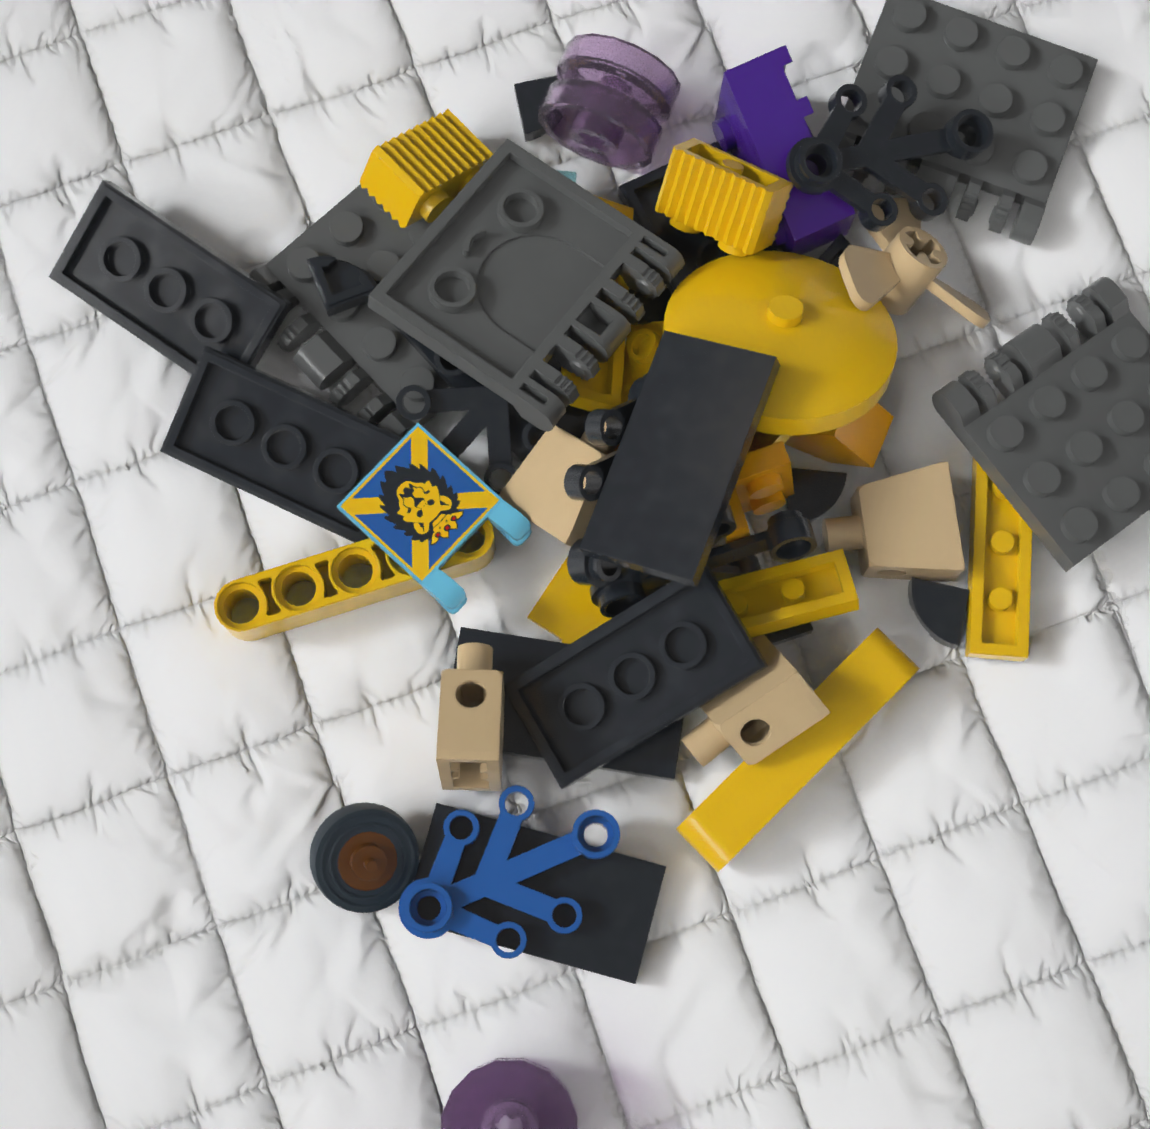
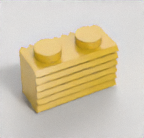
[360,109,493,228]
[655,138,793,257]

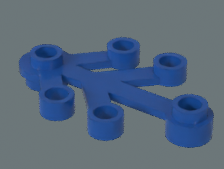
[398,785,620,959]

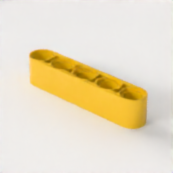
[214,520,496,641]
[676,627,920,872]

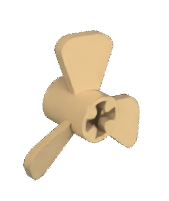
[838,198,991,329]

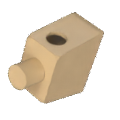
[499,422,617,547]
[822,462,965,582]
[681,635,830,767]
[436,643,505,791]

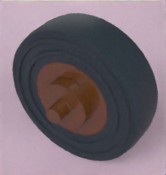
[309,802,419,913]

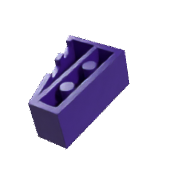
[712,45,856,255]

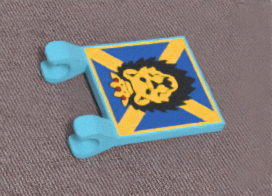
[336,423,532,614]

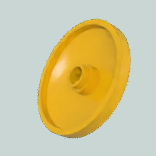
[662,251,898,435]

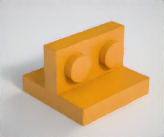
[724,441,794,544]

